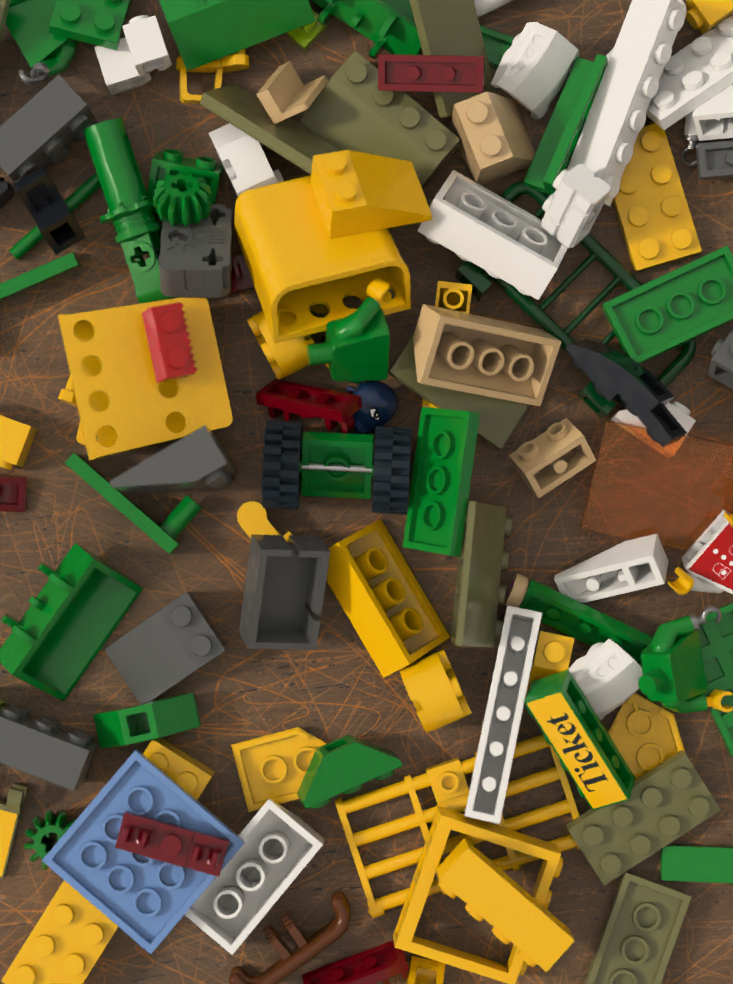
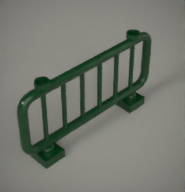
[455,180,696,419]

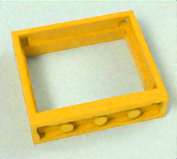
[393,806,563,984]

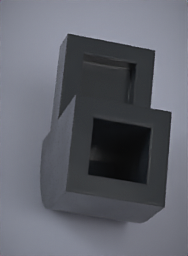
[12,167,86,255]

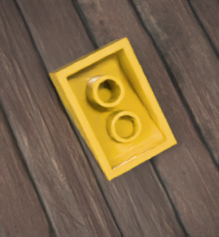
[310,150,432,239]

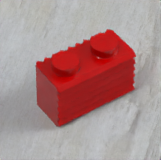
[142,302,197,383]

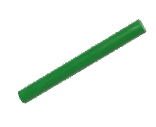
[9,172,101,260]

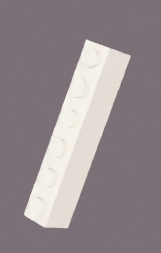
[567,0,687,207]
[464,605,542,824]

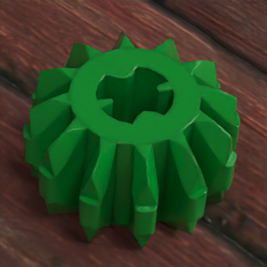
[153,172,213,227]
[24,810,76,870]

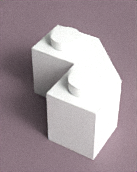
[94,15,172,95]
[209,123,284,197]

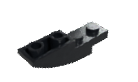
[565,339,687,448]

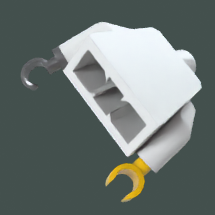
[681,84,733,167]

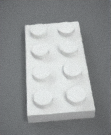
[646,15,733,130]

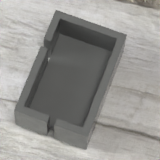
[0,74,98,182]
[239,534,330,650]
[0,704,100,791]

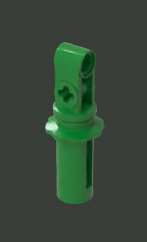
[83,118,179,304]

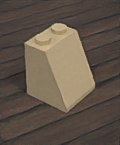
[450,91,535,186]

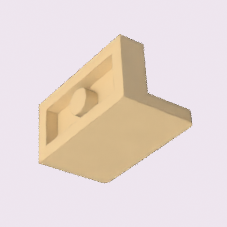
[256,61,328,124]

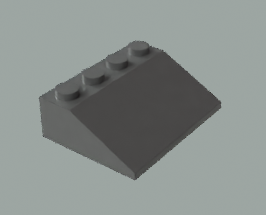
[109,425,238,494]

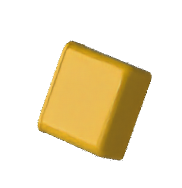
[234,175,411,344]
[58,297,233,460]

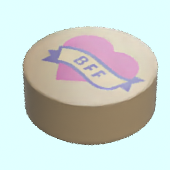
[504,573,529,607]

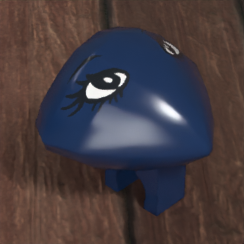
[345,380,399,434]

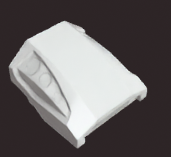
[491,22,579,119]
[569,639,643,720]

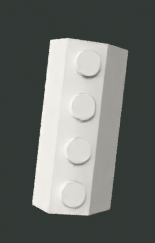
[417,170,568,300]
[185,798,325,955]

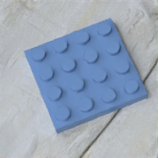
[42,749,245,954]

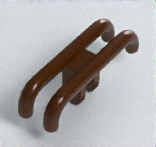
[229,891,351,984]

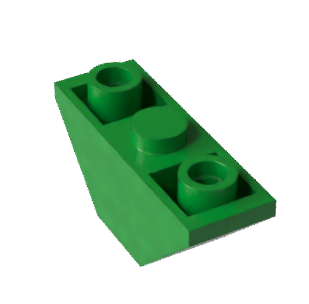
[93,692,202,748]
[297,734,402,809]

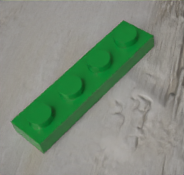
[518,579,653,667]

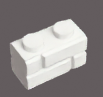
[541,164,611,248]

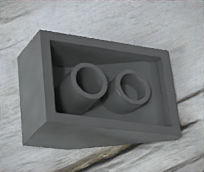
[104,592,229,704]

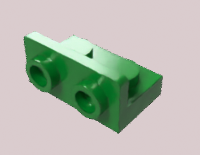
[147,149,225,204]

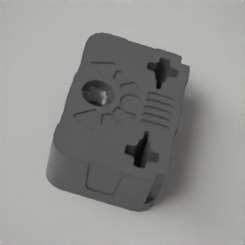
[159,204,233,298]

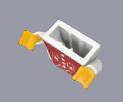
[667,509,733,595]

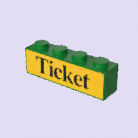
[524,669,635,810]

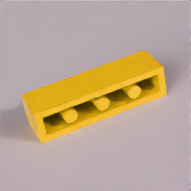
[436,838,575,972]

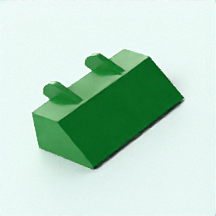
[159,0,315,71]
[311,0,423,59]
[0,543,144,701]

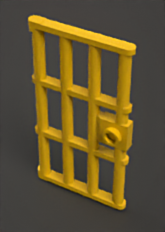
[334,734,580,918]

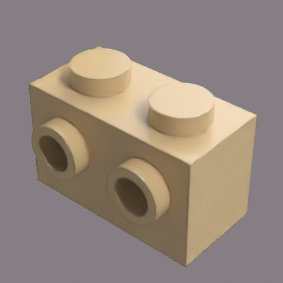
[508,418,597,499]

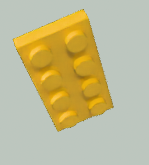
[612,123,702,273]

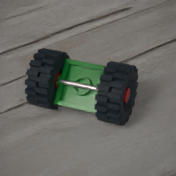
[262,421,411,515]

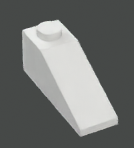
[554,533,669,603]

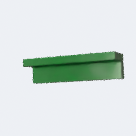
[523,54,608,195]

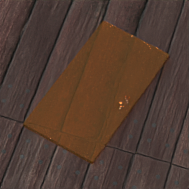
[580,420,733,550]

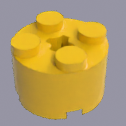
[247,311,315,380]
[400,650,472,733]

